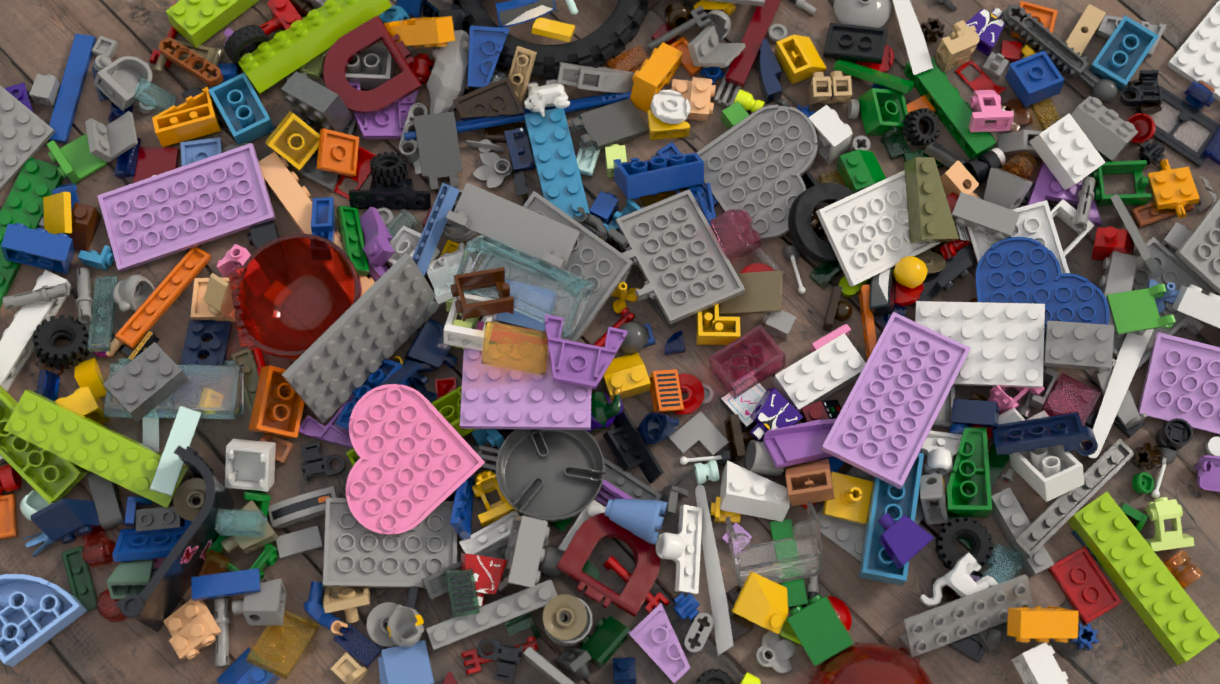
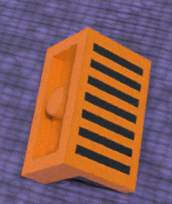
[649,369,684,414]

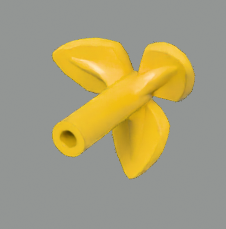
[611,282,640,314]

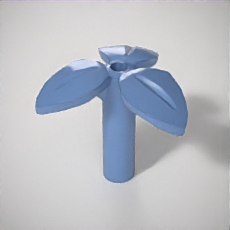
[1147,279,1179,313]

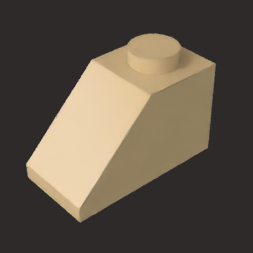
[204,273,242,318]

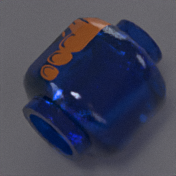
[1184,80,1216,109]

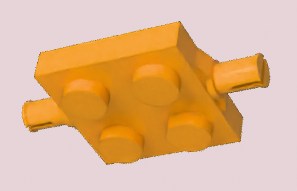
[1147,159,1200,219]

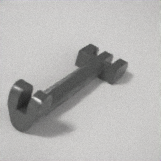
[647,6,712,52]

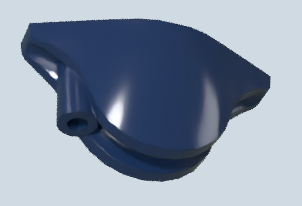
[637,412,679,444]

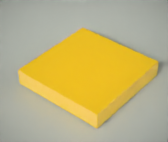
[43,192,72,235]

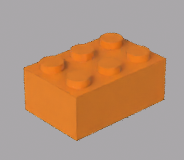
[248,365,304,439]

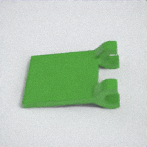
[1106,284,1176,335]

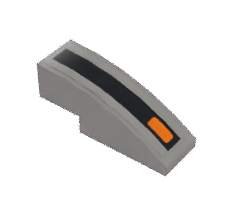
[268,486,338,529]

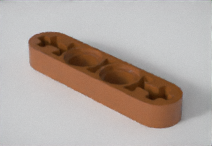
[159,38,223,86]

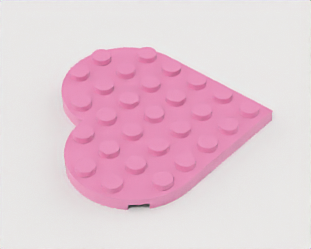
[346,384,485,534]

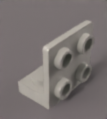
[687,26,746,68]
[85,111,138,163]

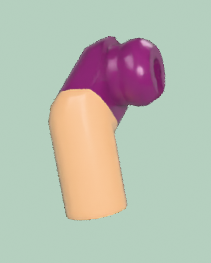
[92,338,123,358]

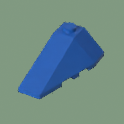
[335,359,411,430]

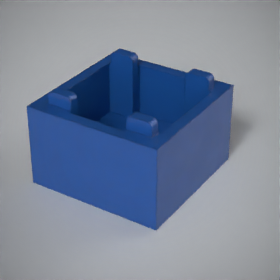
[1005,50,1064,107]

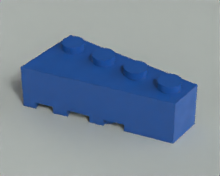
[613,153,704,199]

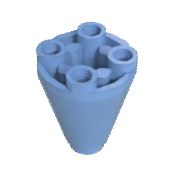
[604,498,668,545]

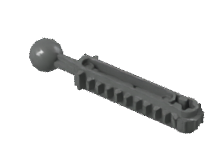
[1002,4,1118,103]

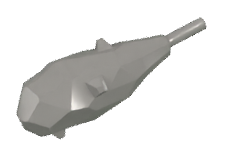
[427,29,469,114]

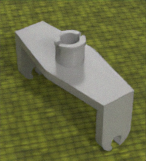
[1094,359,1148,429]

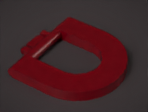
[323,16,422,114]
[555,513,660,617]

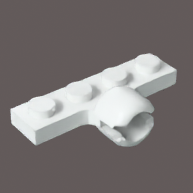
[920,431,962,476]
[656,505,703,595]

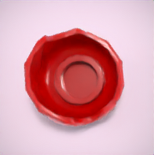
[1127,113,1156,143]

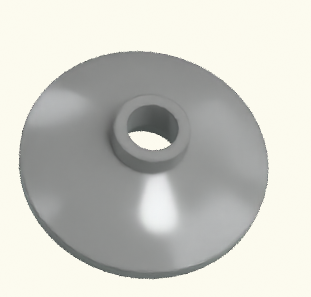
[366,602,399,647]

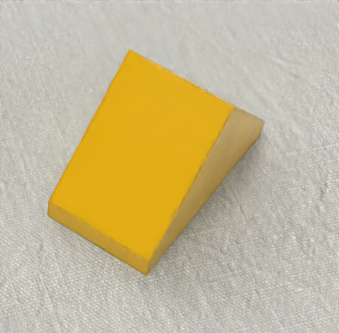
[74,357,108,398]

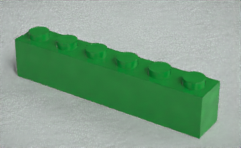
[903,57,996,160]

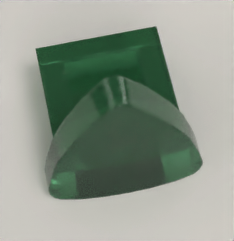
[880,126,911,161]
[505,613,541,639]

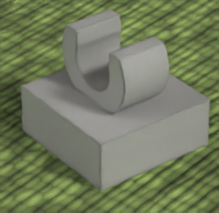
[982,52,1009,80]

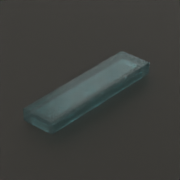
[87,276,118,352]

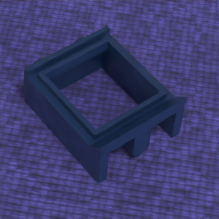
[379,360,438,403]

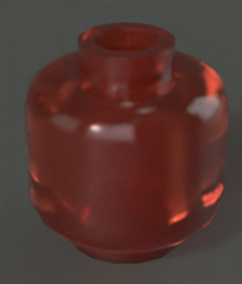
[82,537,116,568]

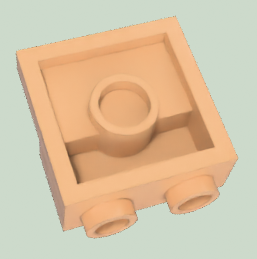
[672,77,716,122]
[190,277,243,322]
[163,598,222,660]

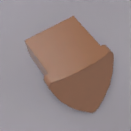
[260,434,294,465]

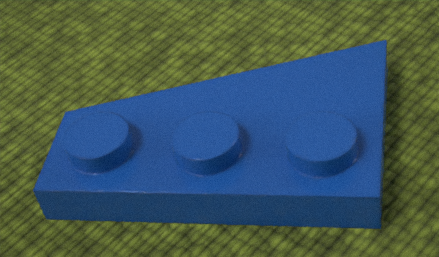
[467,26,510,88]
[450,475,475,539]

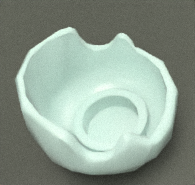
[20,490,51,522]

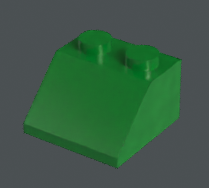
[858,88,908,136]
[836,149,886,193]

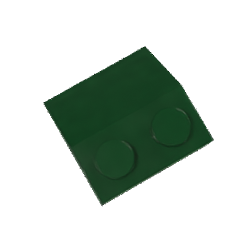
[580,616,630,669]

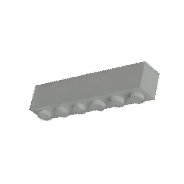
[426,579,558,651]

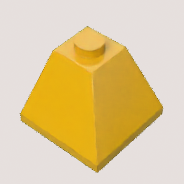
[732,571,788,634]

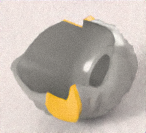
[387,604,424,648]

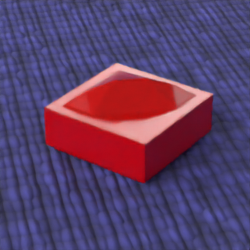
[435,377,457,400]

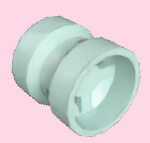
[694,460,720,485]

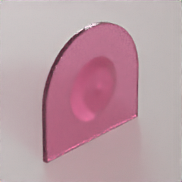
[1048,387,1075,414]

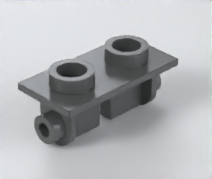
[135,506,183,532]

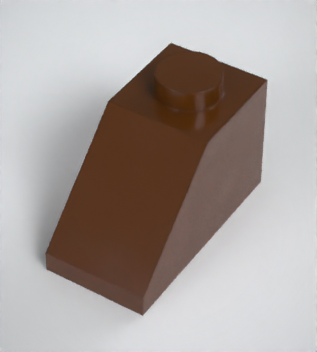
[67,202,102,252]

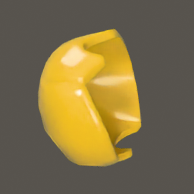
[893,256,928,289]

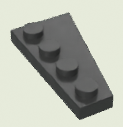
[298,114,357,193]

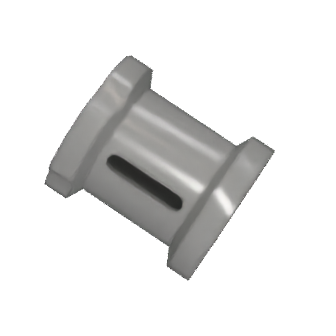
[850,136,871,152]

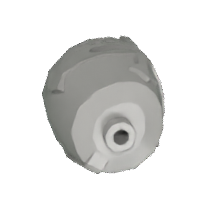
[745,440,786,476]

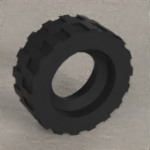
[224,24,270,67]

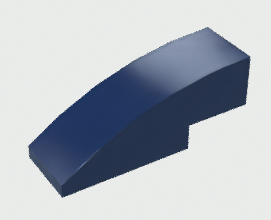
[758,39,783,105]

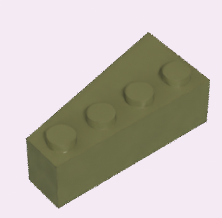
[904,157,959,243]

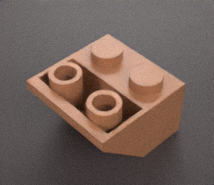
[786,458,835,506]

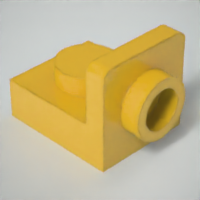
[710,497,741,524]

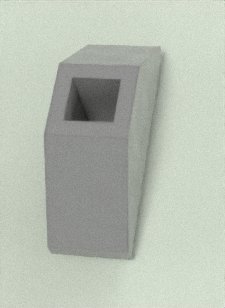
[997,130,1043,158]

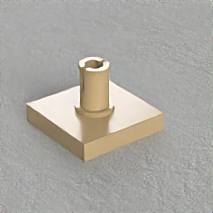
[323,587,371,623]

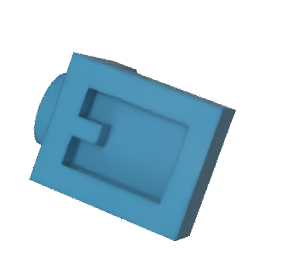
[378,6,411,26]
[78,245,114,271]
[472,429,505,450]

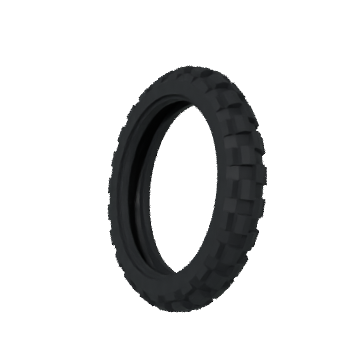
[452,0,648,79]

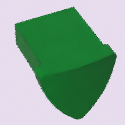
[243,491,271,520]
[1119,502,1149,533]

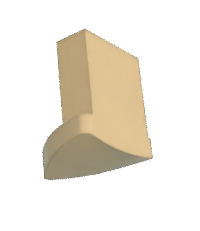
[331,652,368,684]

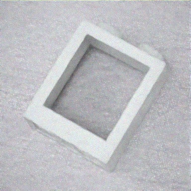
[1051,199,1094,258]
[444,293,497,352]

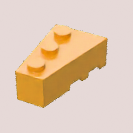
[384,16,455,48]
[630,42,683,113]
[152,86,221,147]
[1007,606,1079,642]

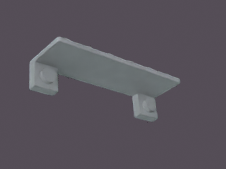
[446,183,580,270]
[900,574,1033,657]

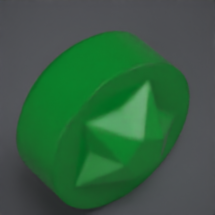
[1132,472,1154,494]

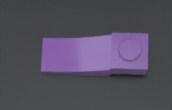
[360,207,395,266]

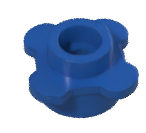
[701,66,724,84]

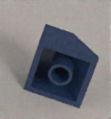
[30,498,100,544]

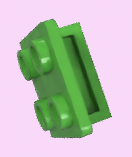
[47,134,107,184]

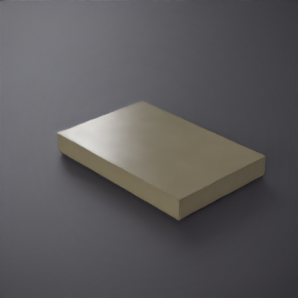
[720,270,783,316]

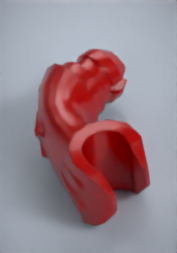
[940,237,970,260]

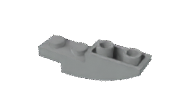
[557,62,635,93]

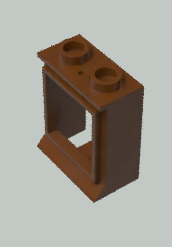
[450,267,514,322]

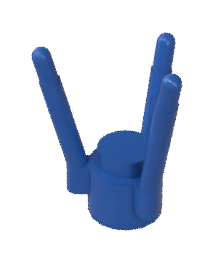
[675,182,717,226]

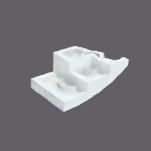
[427,243,476,304]

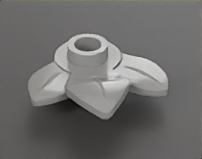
[473,152,513,189]
[756,631,796,673]

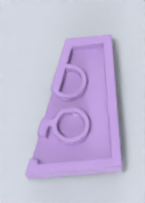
[630,603,691,684]

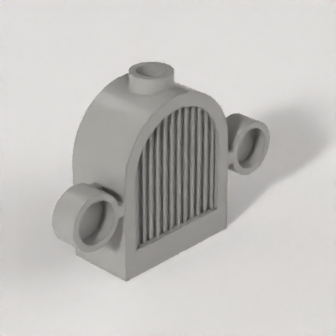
[93,55,155,114]

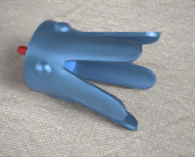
[22,531,56,557]

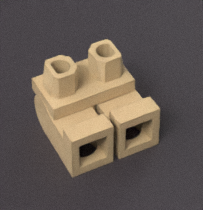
[934,20,980,73]
[808,71,852,105]

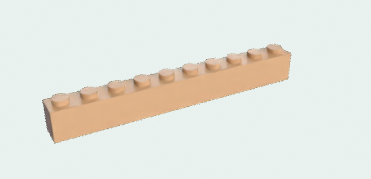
[259,152,375,304]

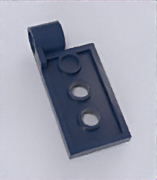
[174,320,232,406]

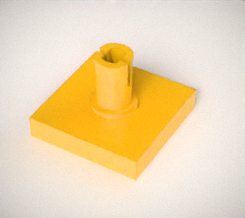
[822,472,873,525]

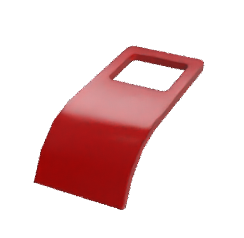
[955,59,1007,95]
[334,146,376,200]

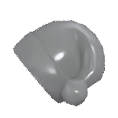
[113,275,155,312]

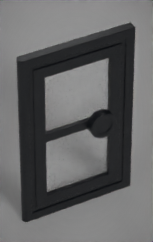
[1132,84,1220,167]

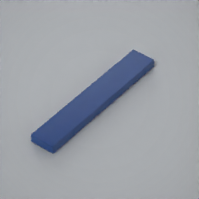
[48,34,97,144]

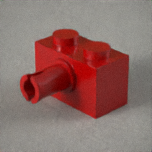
[260,0,302,35]

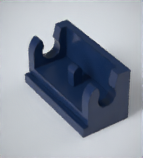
[504,128,535,172]
[951,399,999,429]

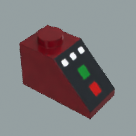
[800,399,842,423]

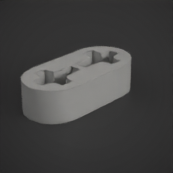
[684,613,714,654]

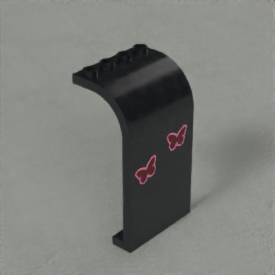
[115,446,235,633]

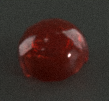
[96,589,128,623]

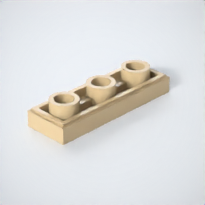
[1066,4,1106,56]
[508,46,537,106]

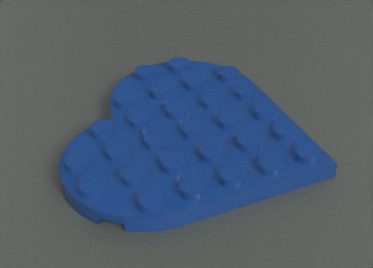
[976,237,1109,346]

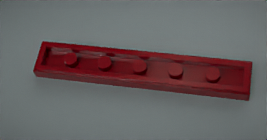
[725,0,782,87]

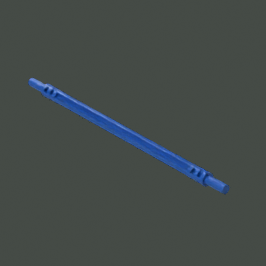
[404,91,632,141]

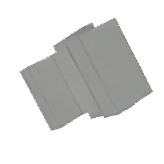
[1029,367,1059,411]

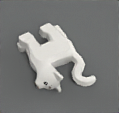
[524,79,570,117]
[920,552,998,607]

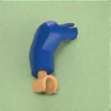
[304,582,348,636]

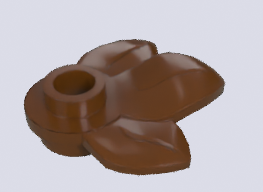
[1001,98,1033,132]

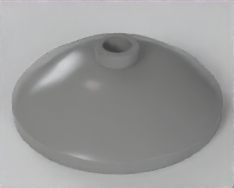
[833,0,891,28]

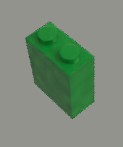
[787,594,854,666]

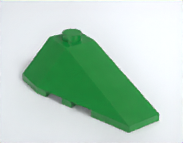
[946,428,992,518]

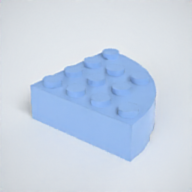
[0,574,88,667]

